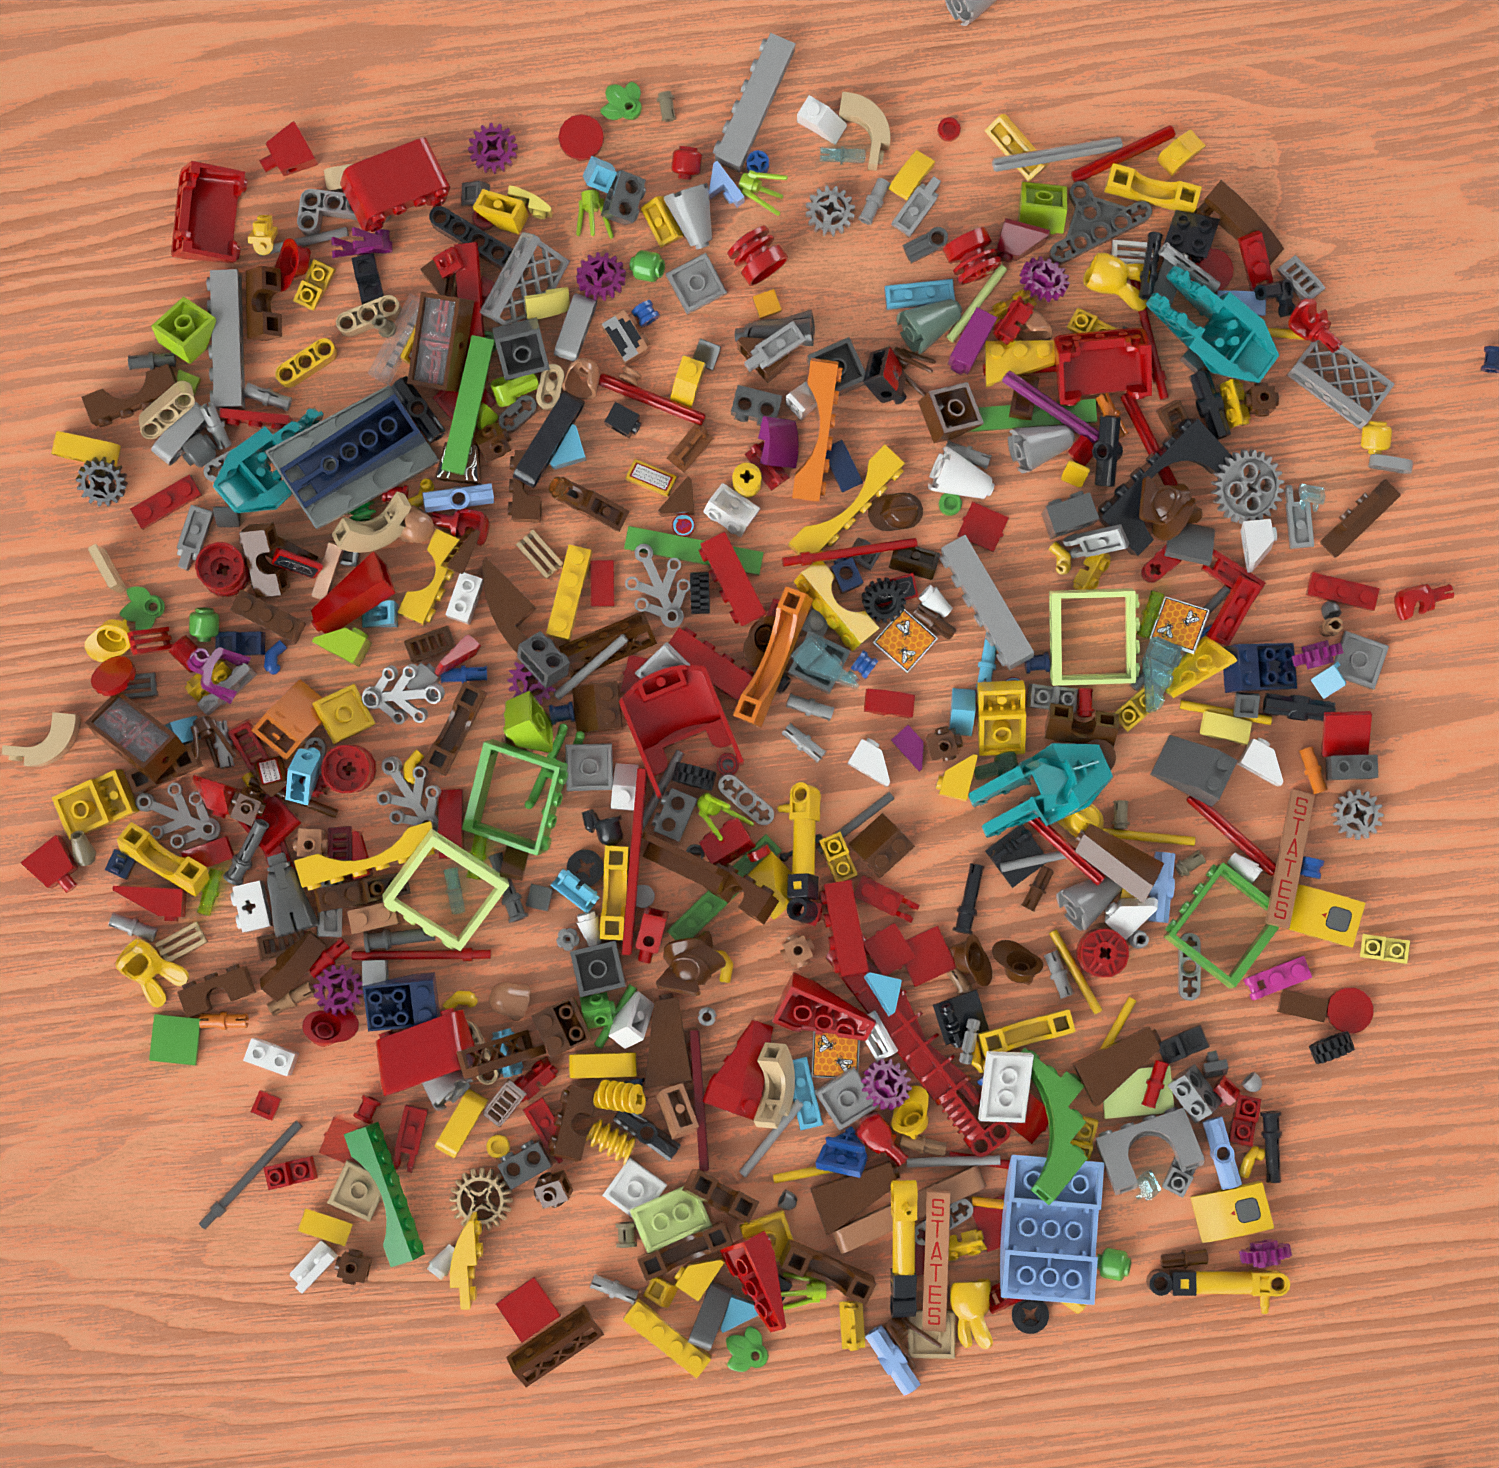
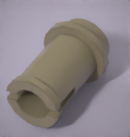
[656,91,676,122]
[372,315,396,338]
[1111,800,1130,829]
[1175,850,1206,877]

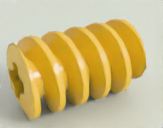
[732,463,762,498]
[593,1079,646,1114]
[586,1118,636,1165]

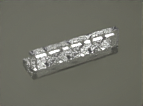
[367,293,420,385]

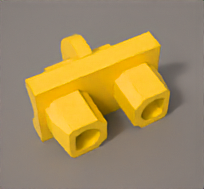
[248,215,278,255]

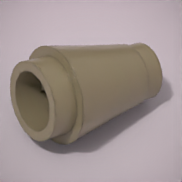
[70,831,96,866]

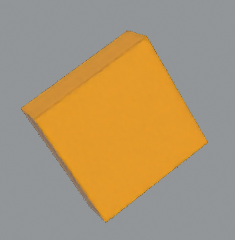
[753,289,782,319]

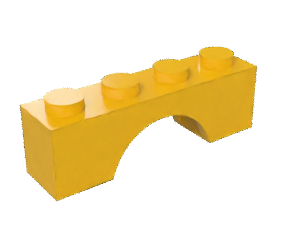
[1104,163,1202,213]
[398,529,460,626]
[546,544,593,642]
[793,561,880,651]
[117,822,210,897]
[600,846,630,940]
[978,1008,1076,1057]
[623,1298,712,1379]

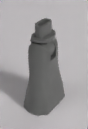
[735,309,815,346]
[267,853,319,937]

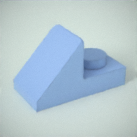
[709,161,745,208]

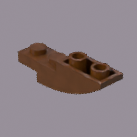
[314,872,411,913]

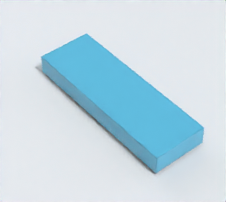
[884,279,955,310]
[793,1057,823,1130]

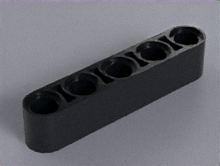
[429,206,529,278]
[513,391,585,488]

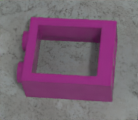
[948,307,997,375]

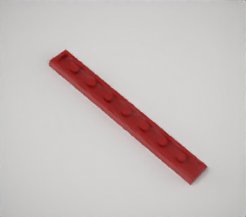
[622,768,647,955]

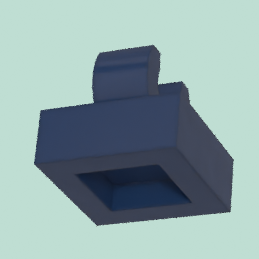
[105,849,136,880]

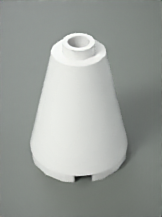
[928,447,995,499]

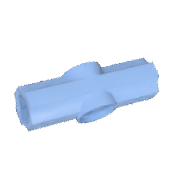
[422,483,494,513]
[1148,852,1175,923]
[1202,1116,1242,1190]
[865,1325,921,1396]

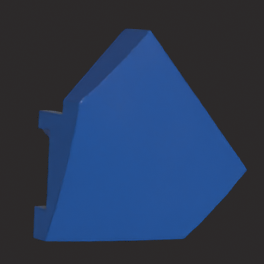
[816,1126,868,1178]

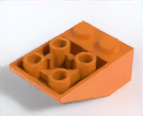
[251,679,323,761]

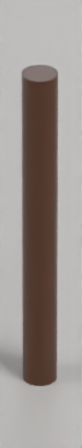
[248,776,339,818]

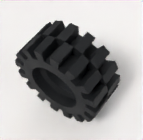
[690,572,710,614]
[862,578,906,623]
[672,762,717,791]
[1308,1031,1355,1064]

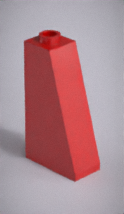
[311,551,396,634]

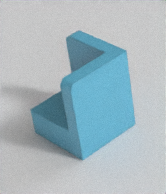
[583,156,617,193]
[1311,661,1346,699]

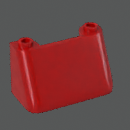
[171,161,248,263]
[1054,328,1152,406]
[376,1008,481,1097]

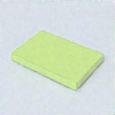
[1103,1066,1174,1119]
[630,1186,712,1254]

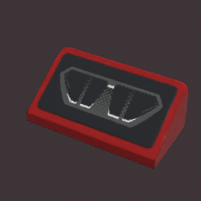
[271,547,323,579]
[868,573,919,607]

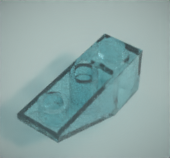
[790,636,860,690]
[1142,636,1182,713]

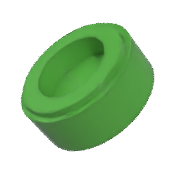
[938,493,962,516]

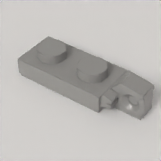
[891,176,941,238]
[744,321,806,372]
[177,505,214,571]
[197,663,257,716]

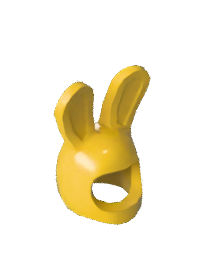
[1083,253,1151,311]
[115,938,189,1007]
[950,1278,993,1349]

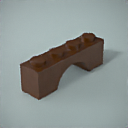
[81,364,177,427]
[422,682,487,776]
[637,1220,733,1281]
[779,1239,876,1305]

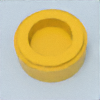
[486,1134,510,1158]

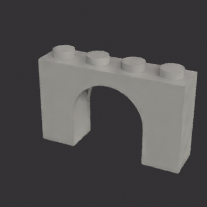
[1096,1107,1205,1196]

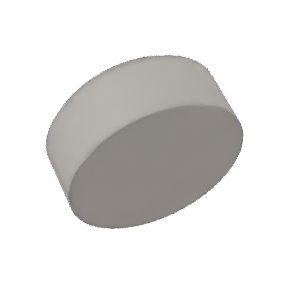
[636,885,655,908]

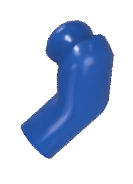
[264,640,287,675]

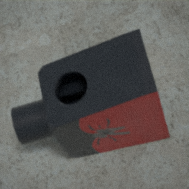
[863,346,907,404]

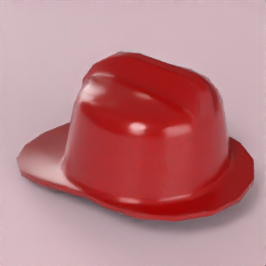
[274,238,311,292]
[302,1010,359,1047]

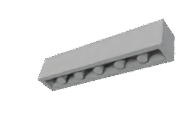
[713,33,796,173]
[206,269,245,411]
[939,535,1034,671]

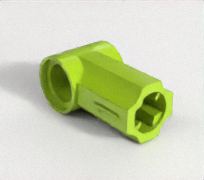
[490,374,539,407]

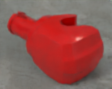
[1288,298,1343,353]
[431,509,490,546]
[1394,584,1454,621]
[856,1111,908,1167]

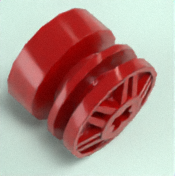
[727,225,788,286]
[943,227,1003,285]
[195,542,250,597]
[321,745,377,794]
[1076,929,1129,978]

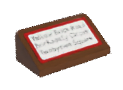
[254,756,287,797]

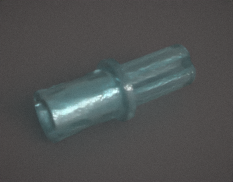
[820,146,866,165]
[443,867,465,914]

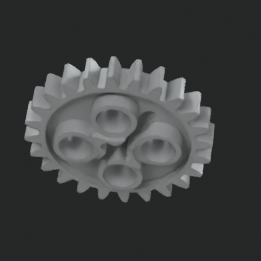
[1211,449,1284,524]

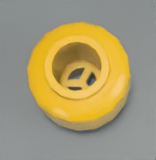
[1361,421,1392,455]

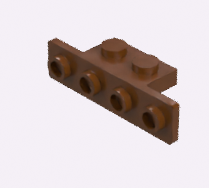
[1320,479,1401,558]

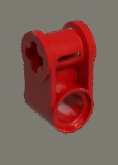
[1141,545,1182,583]

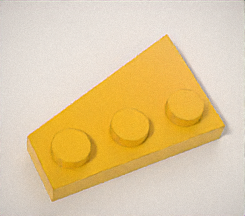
[985,340,1055,388]
[1156,635,1237,698]

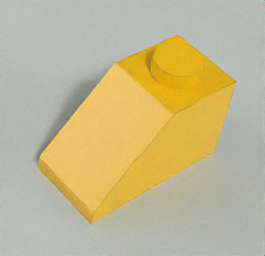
[1157,129,1206,177]
[473,189,529,235]
[670,355,706,408]
[936,754,978,801]
[674,1257,725,1301]

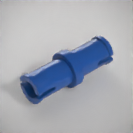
[440,665,487,684]

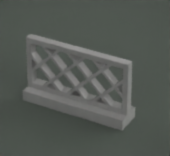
[480,232,570,326]
[1287,340,1395,430]

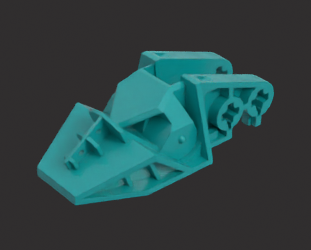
[1146,266,1279,383]
[213,408,324,513]
[968,743,1113,838]

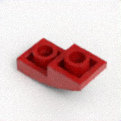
[864,688,915,719]
[180,836,234,867]
[1229,1094,1262,1147]
[264,1155,318,1190]

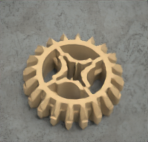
[449,1167,513,1231]

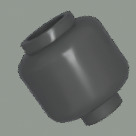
[182,433,217,468]

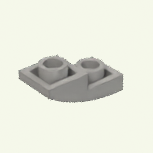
[1026,684,1078,712]
[1162,1153,1203,1198]

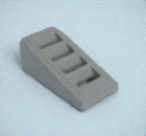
[1277,255,1326,301]

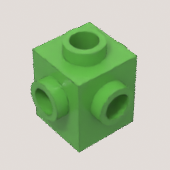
[580,992,616,1029]

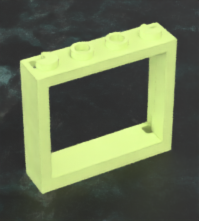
[1049,588,1140,686]
[382,828,509,951]

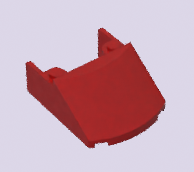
[619,665,744,799]

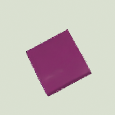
[758,416,799,468]

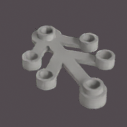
[625,544,690,628]
[362,664,445,725]
[377,756,441,832]
[136,783,221,848]

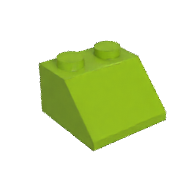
[1018,182,1067,234]
[151,296,216,364]
[312,627,372,667]
[503,691,553,753]

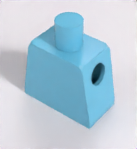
[285,747,321,805]

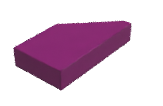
[891,725,923,772]

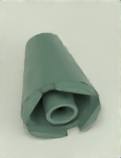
[896,299,962,354]

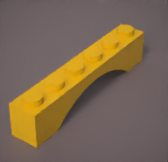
[788,444,905,555]
[294,821,435,890]

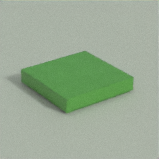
[149,1014,202,1065]

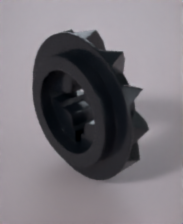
[567,849,604,886]
[1012,1299,1049,1334]

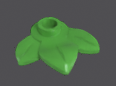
[600,81,642,120]
[119,587,165,631]
[726,1326,769,1372]

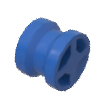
[746,150,769,173]
[631,300,660,328]
[850,650,878,679]
[1300,856,1324,879]

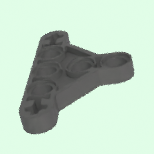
[1049,181,1152,265]

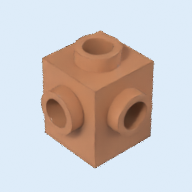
[293,828,328,858]
[780,933,815,968]

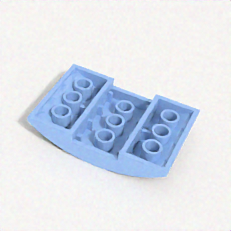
[1000,1155,1104,1305]

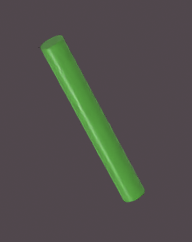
[594,984,637,1049]

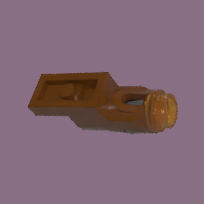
[549,476,629,532]

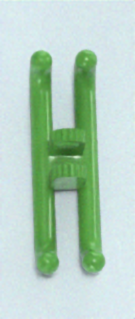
[525,724,585,815]

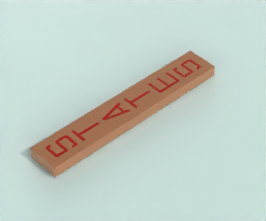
[1265,789,1315,929]
[922,1190,951,1332]

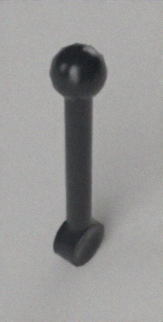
[780,834,823,862]

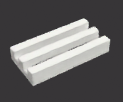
[1111,240,1154,266]
[865,1010,898,1062]

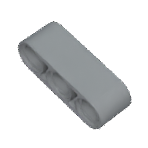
[554,293,597,361]
[151,401,207,466]

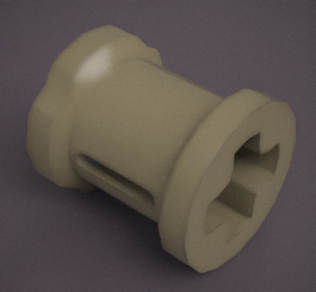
[615,1222,637,1248]

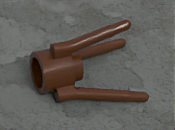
[893,347,936,396]
[190,716,236,768]
[884,1317,942,1369]

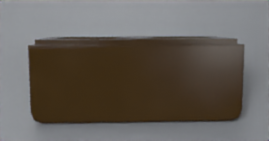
[889,547,940,580]

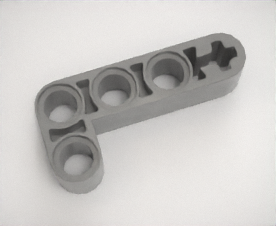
[297,189,391,236]

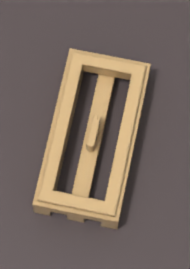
[516,530,564,579]
[155,922,208,962]

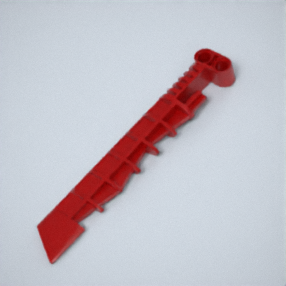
[826,932,1010,1157]

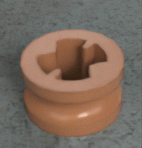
[619,366,642,386]

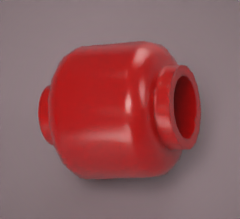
[671,146,702,180]

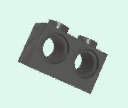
[601,170,646,225]
[731,385,782,426]
[517,631,570,688]
[1325,755,1378,780]
[651,788,698,842]
[1168,1064,1222,1123]
[497,1140,553,1190]

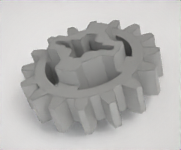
[805,186,855,237]
[1331,790,1384,840]

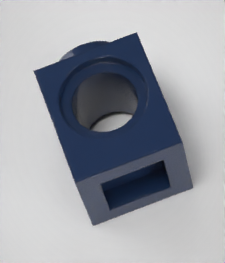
[830,557,864,594]

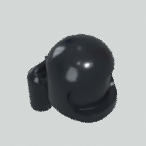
[581,809,624,846]

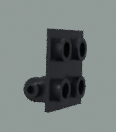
[1164,210,1220,264]
[985,825,1046,888]
[933,989,989,1048]

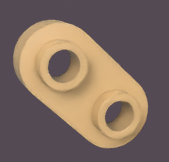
[536,364,565,410]

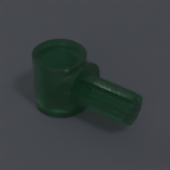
[974,751,1018,780]

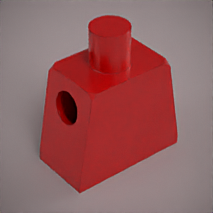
[259,121,318,176]
[20,835,78,893]
[635,907,669,964]

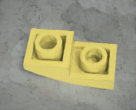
[507,185,553,219]
[524,287,570,320]
[1199,711,1252,745]
[1360,934,1410,964]

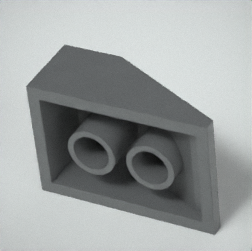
[1150,735,1238,807]

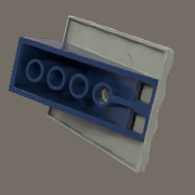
[265,385,439,529]

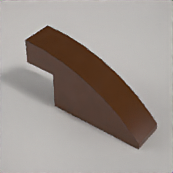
[1204,180,1284,265]
[482,558,536,653]

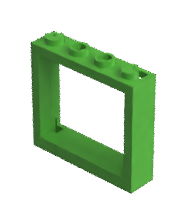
[462,739,568,856]
[1164,862,1279,989]

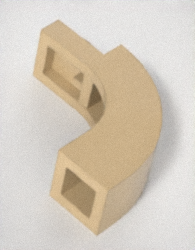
[839,92,890,171]
[332,492,412,553]
[2,712,81,767]
[754,1042,795,1129]

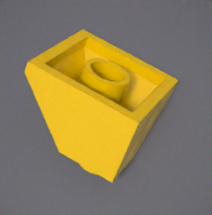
[747,851,792,920]

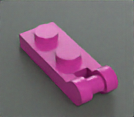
[1243,956,1313,1001]

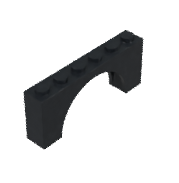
[1097,418,1233,556]

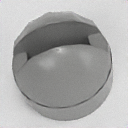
[1241,1072,1262,1092]

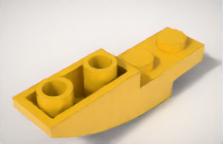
[450,1212,483,1310]

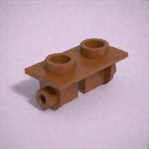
[667,424,713,473]

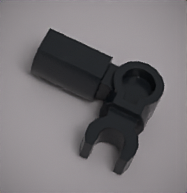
[1254,279,1296,318]

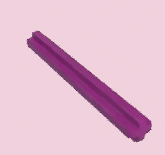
[1002,371,1099,443]

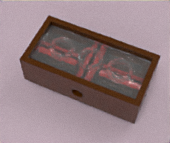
[407,292,474,392]
[85,692,187,782]

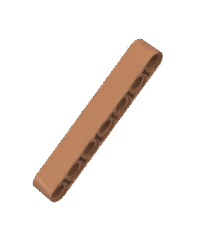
[831,1165,987,1254]

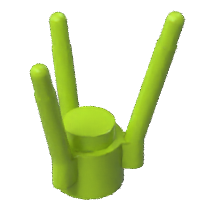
[739,170,788,216]
[576,190,614,239]
[697,793,754,841]
[781,1272,826,1310]

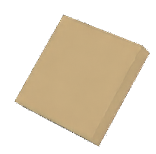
[88,544,127,593]
[327,1159,382,1222]
[908,1310,955,1359]

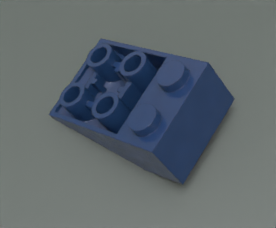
[1223,643,1297,693]
[363,972,440,1032]

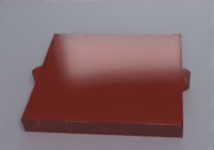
[319,1117,360,1164]

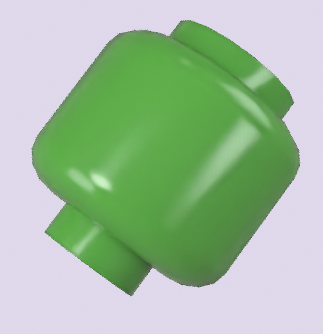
[629,250,665,282]
[189,607,219,642]
[1097,1248,1131,1281]

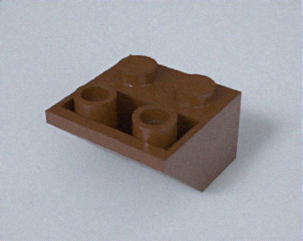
[531,996,593,1058]

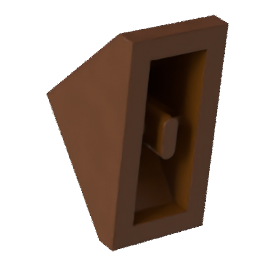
[420,249,450,296]
[658,476,694,517]

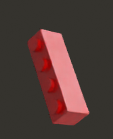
[698,531,766,626]
[668,627,754,702]
[819,880,869,978]

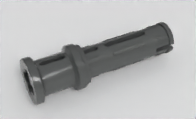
[223,818,269,886]
[488,852,528,923]
[364,928,435,953]

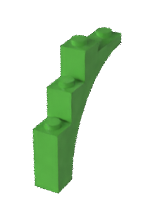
[1021,1048,1088,1205]

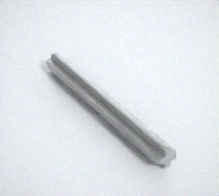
[992,137,1123,172]

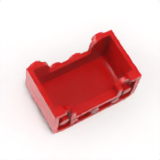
[340,137,451,232]

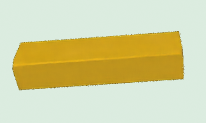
[984,114,1049,182]

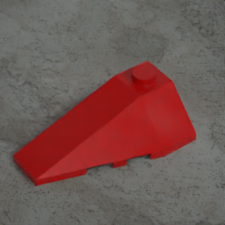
[192,775,242,818]
[772,972,876,1041]
[702,1020,773,1120]
[720,1231,786,1333]

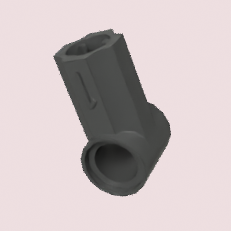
[902,227,948,264]

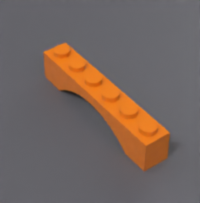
[792,358,842,502]
[733,586,814,728]

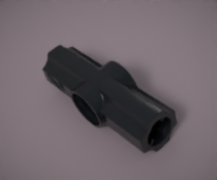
[1189,369,1231,440]
[391,376,447,443]
[1092,415,1123,487]
[1262,693,1336,721]
[613,1111,681,1161]

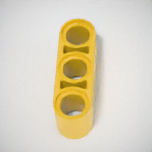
[275,338,337,388]
[51,431,121,467]
[569,1052,637,1078]
[434,1088,488,1159]

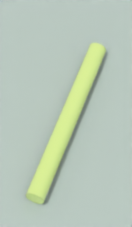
[946,265,1007,342]

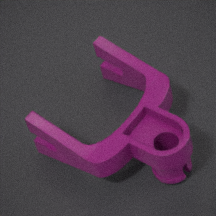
[331,227,393,258]
[187,648,251,704]

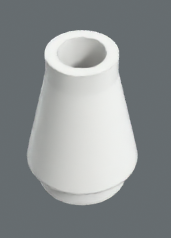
[918,585,953,618]
[1227,852,1263,884]
[576,910,601,947]
[427,1244,455,1280]

